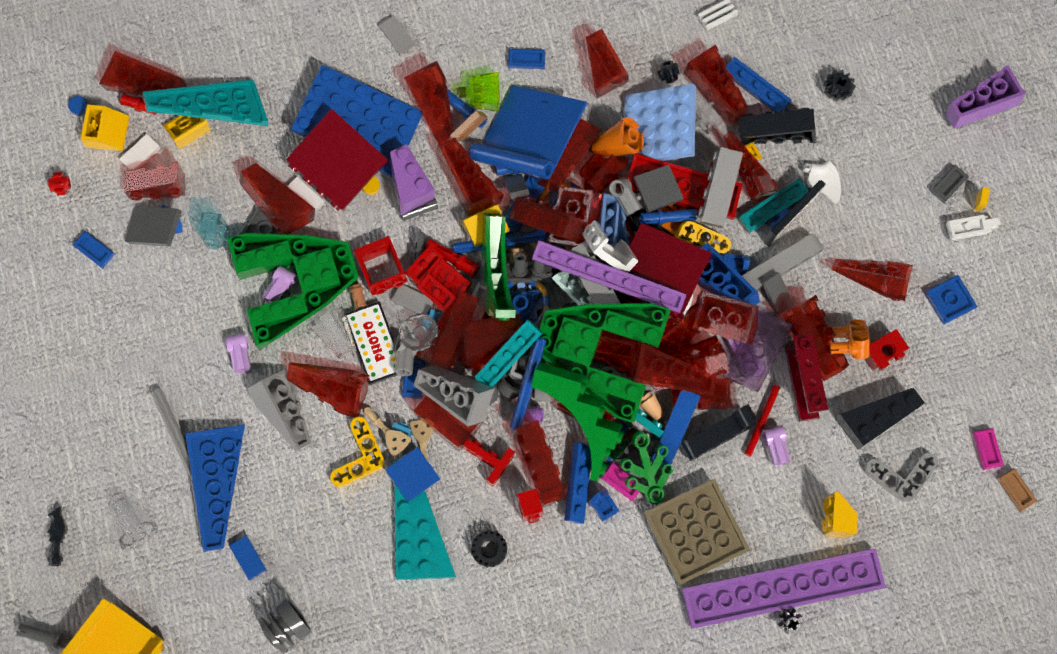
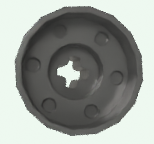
[258,599,312,654]

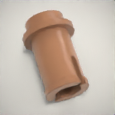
[349,284,367,310]

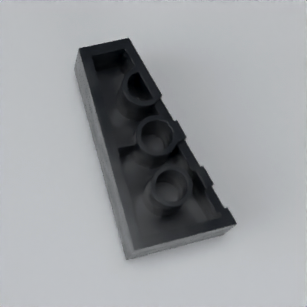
[835,387,925,450]

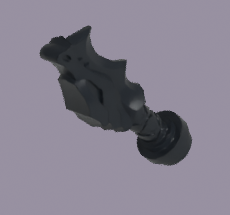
[47,507,68,566]

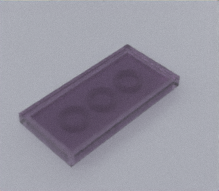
[722,310,793,392]

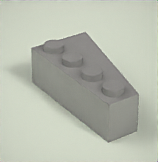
[569,241,621,304]
[414,365,495,427]

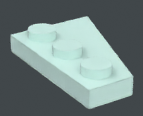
[552,271,590,306]

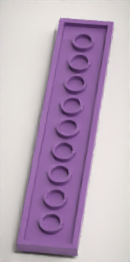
[682,548,886,629]

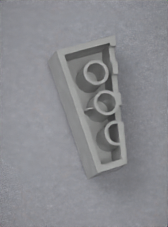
[698,147,743,228]

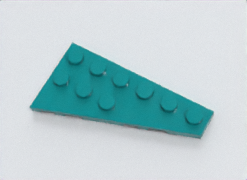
[142,79,269,126]
[394,460,456,580]

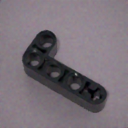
[680,404,759,461]

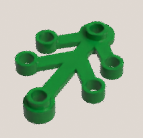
[620,432,673,504]

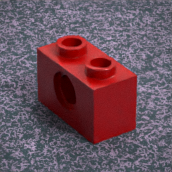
[865,329,909,371]
[517,488,544,524]

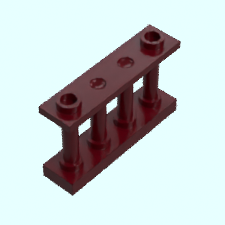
[784,334,828,422]

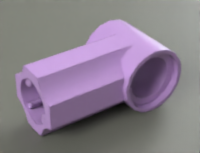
[262,266,298,303]
[225,333,251,373]
[762,425,791,466]

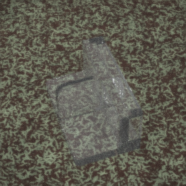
[695,95,723,135]

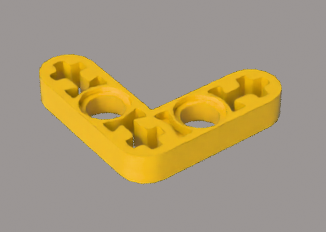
[675,221,731,253]
[330,417,385,487]

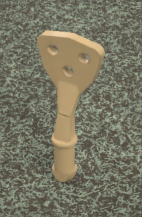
[363,407,411,456]
[410,420,435,461]

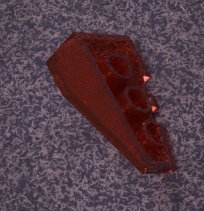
[404,61,454,144]
[287,362,370,418]

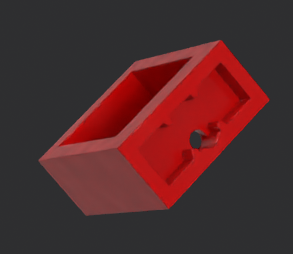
[354,236,408,296]

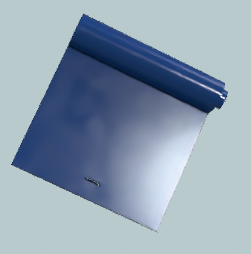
[468,85,588,179]

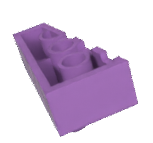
[946,65,1025,129]

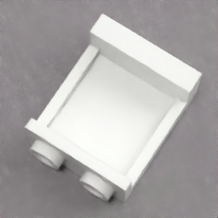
[582,220,638,273]

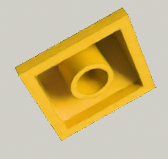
[163,115,210,150]
[460,204,509,247]

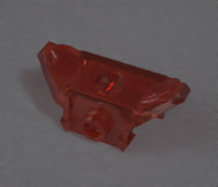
[579,153,629,204]

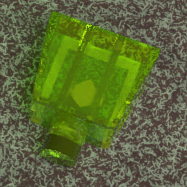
[459,72,500,112]

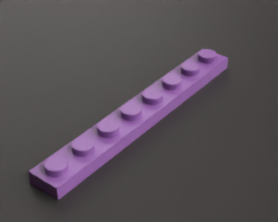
[532,241,686,313]

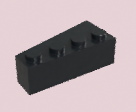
[739,108,816,144]

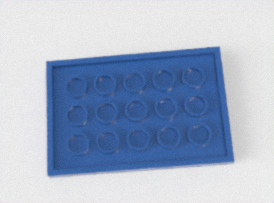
[291,65,424,178]

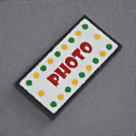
[764,180,826,247]
[344,301,397,386]

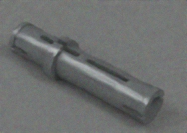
[16,623,72,649]

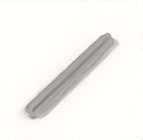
[151,388,192,477]

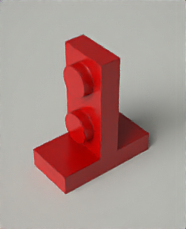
[463,439,515,487]

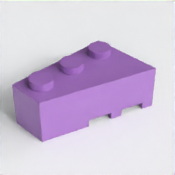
[390,144,435,215]

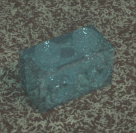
[199,212,230,249]

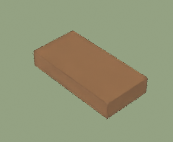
[450,111,487,141]
[997,468,1037,512]

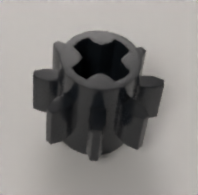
[657,60,681,83]
[778,608,803,634]

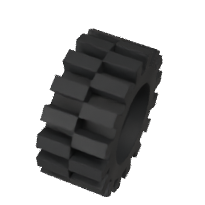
[471,530,507,568]

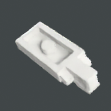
[946,215,1001,241]

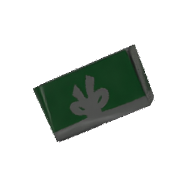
[609,426,653,472]

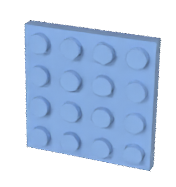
[623,84,696,166]

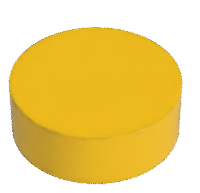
[362,176,380,195]

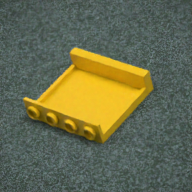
[61,598,165,654]

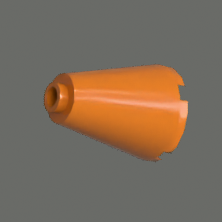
[591,117,644,157]

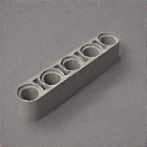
[742,233,824,291]

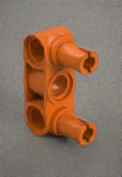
[828,319,870,359]

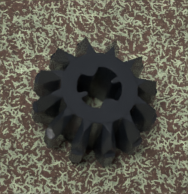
[823,70,855,101]

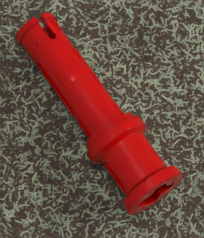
[425,239,481,278]

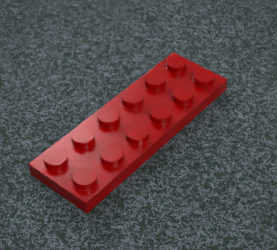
[627,154,743,220]

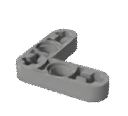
[864,453,938,502]

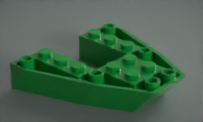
[227,233,359,351]
[539,303,671,423]

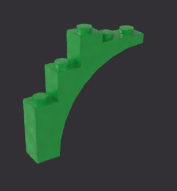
[482,213,516,321]
[531,362,624,482]

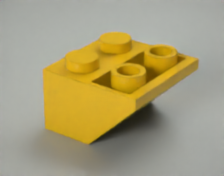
[81,104,130,152]
[821,491,858,539]

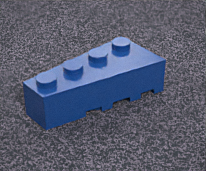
[698,242,760,314]

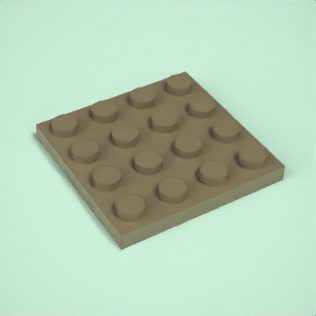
[643,479,750,585]

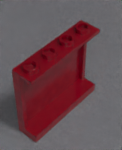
[286,109,390,211]
[614,223,712,319]

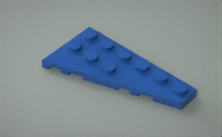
[185,425,245,552]

